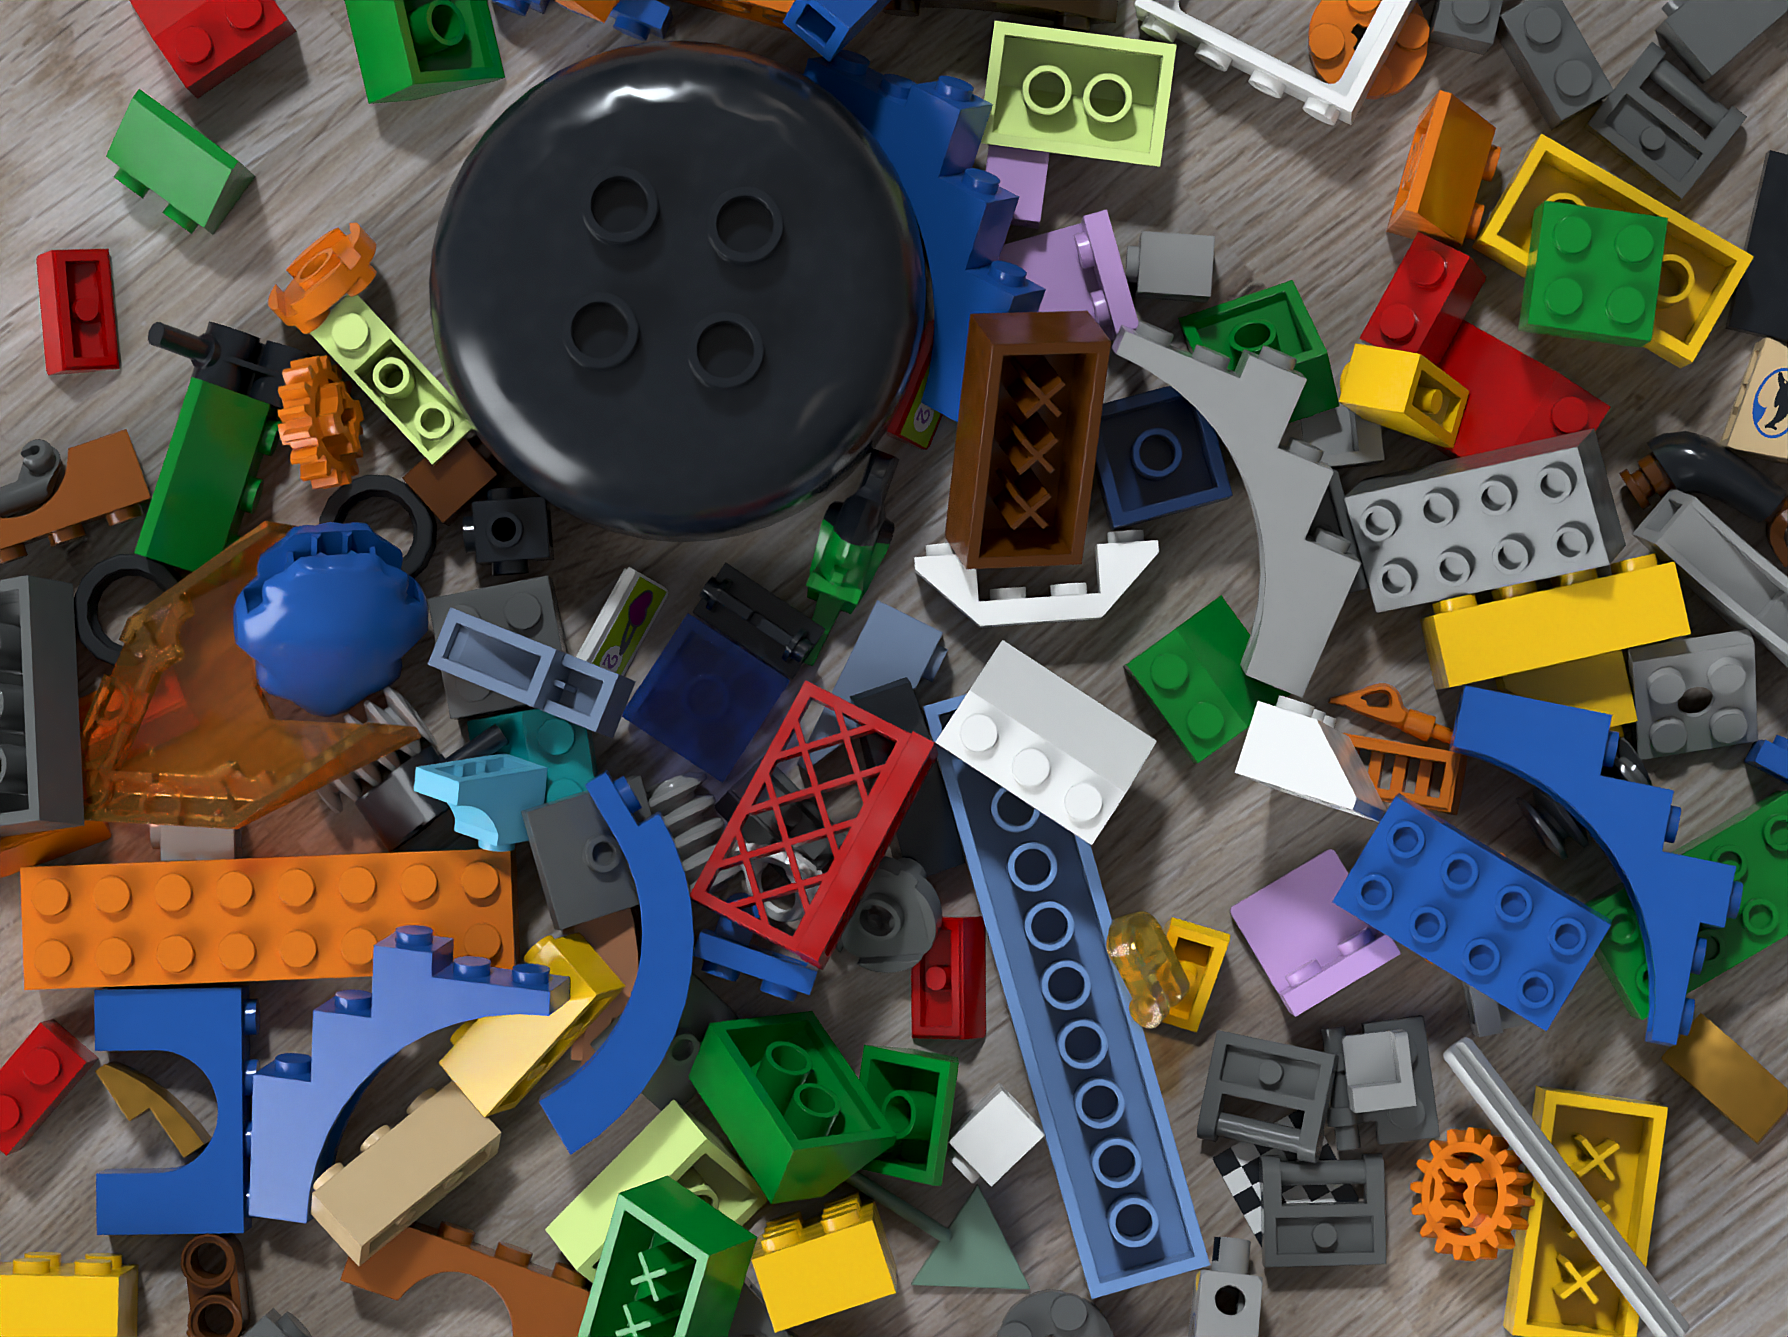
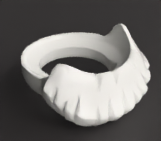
[734,843,823,922]

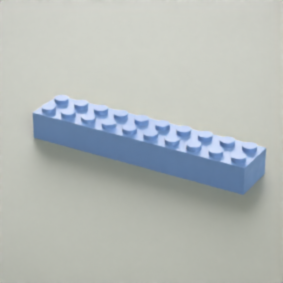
[923,694,1210,1299]

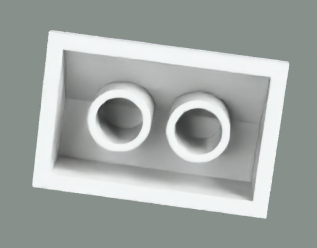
[935,640,1157,845]
[1235,696,1387,823]

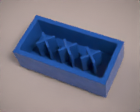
[1332,793,1611,1032]

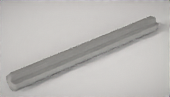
[1443,1037,1689,1337]

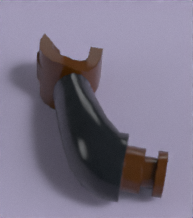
[1619,431,1788,568]

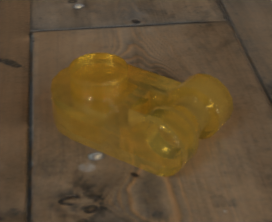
[1106,911,1190,1028]

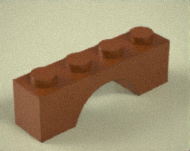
[0,429,152,565]
[340,1221,592,1337]

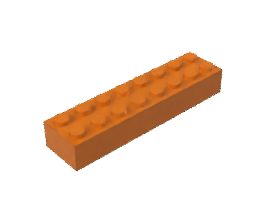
[20,847,520,990]

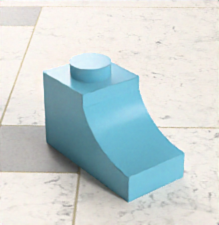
[414,753,548,852]

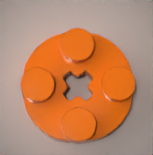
[1308,0,1430,100]
[268,222,377,334]

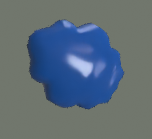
[233,522,428,718]

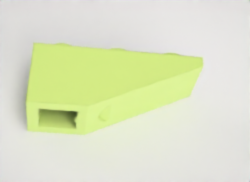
[310,294,473,466]

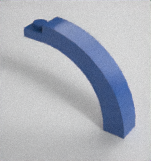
[539,770,694,1155]

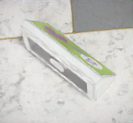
[576,567,668,676]

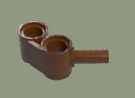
[180,1233,251,1337]

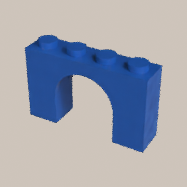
[94,985,261,1235]

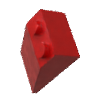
[1423,320,1611,459]

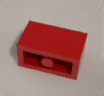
[1359,232,1487,367]
[0,1019,99,1156]

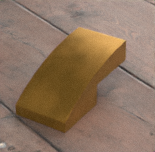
[1661,1013,1788,1145]
[95,1061,212,1158]

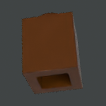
[402,433,502,526]

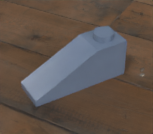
[796,600,948,770]

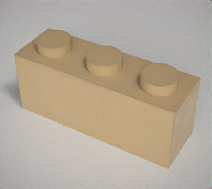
[311,1080,502,1266]

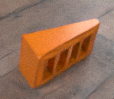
[1343,733,1467,815]

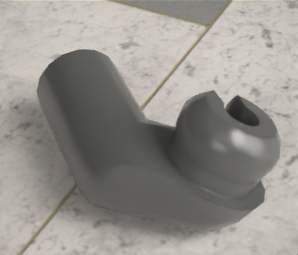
[0,439,61,518]

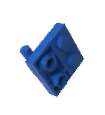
[693,892,819,1002]

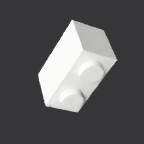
[947,1083,1045,1187]

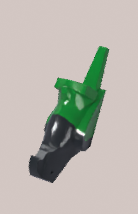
[804,449,900,666]

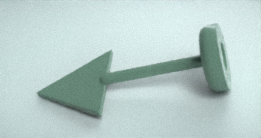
[845,1171,1030,1289]

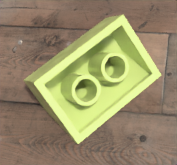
[981,21,1177,167]
[545,1099,768,1283]

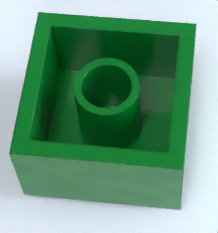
[1518,201,1668,348]

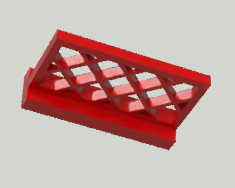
[690,680,938,970]

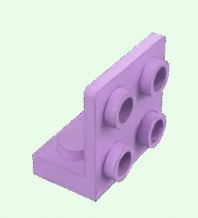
[998,209,1139,341]
[1230,849,1401,1017]

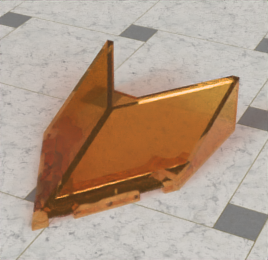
[80,521,421,830]

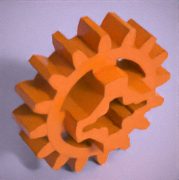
[278,355,364,490]
[1410,1127,1535,1261]

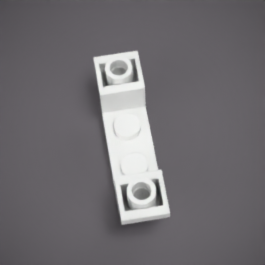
[914,530,1159,628]

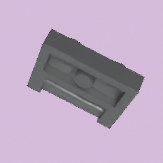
[1584,42,1747,202]
[1197,1030,1339,1163]
[1259,1153,1386,1267]

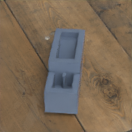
[427,607,636,738]

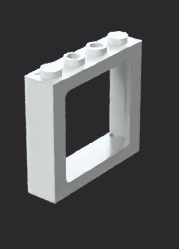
[1134,0,1417,125]

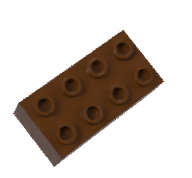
[944,311,1111,569]

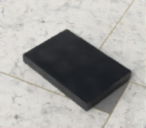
[1725,150,1788,343]

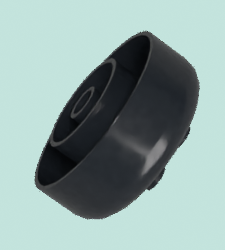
[429,40,926,542]

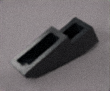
[850,677,965,877]

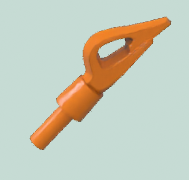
[1328,683,1453,744]

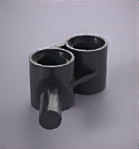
[148,321,315,409]
[354,723,509,852]

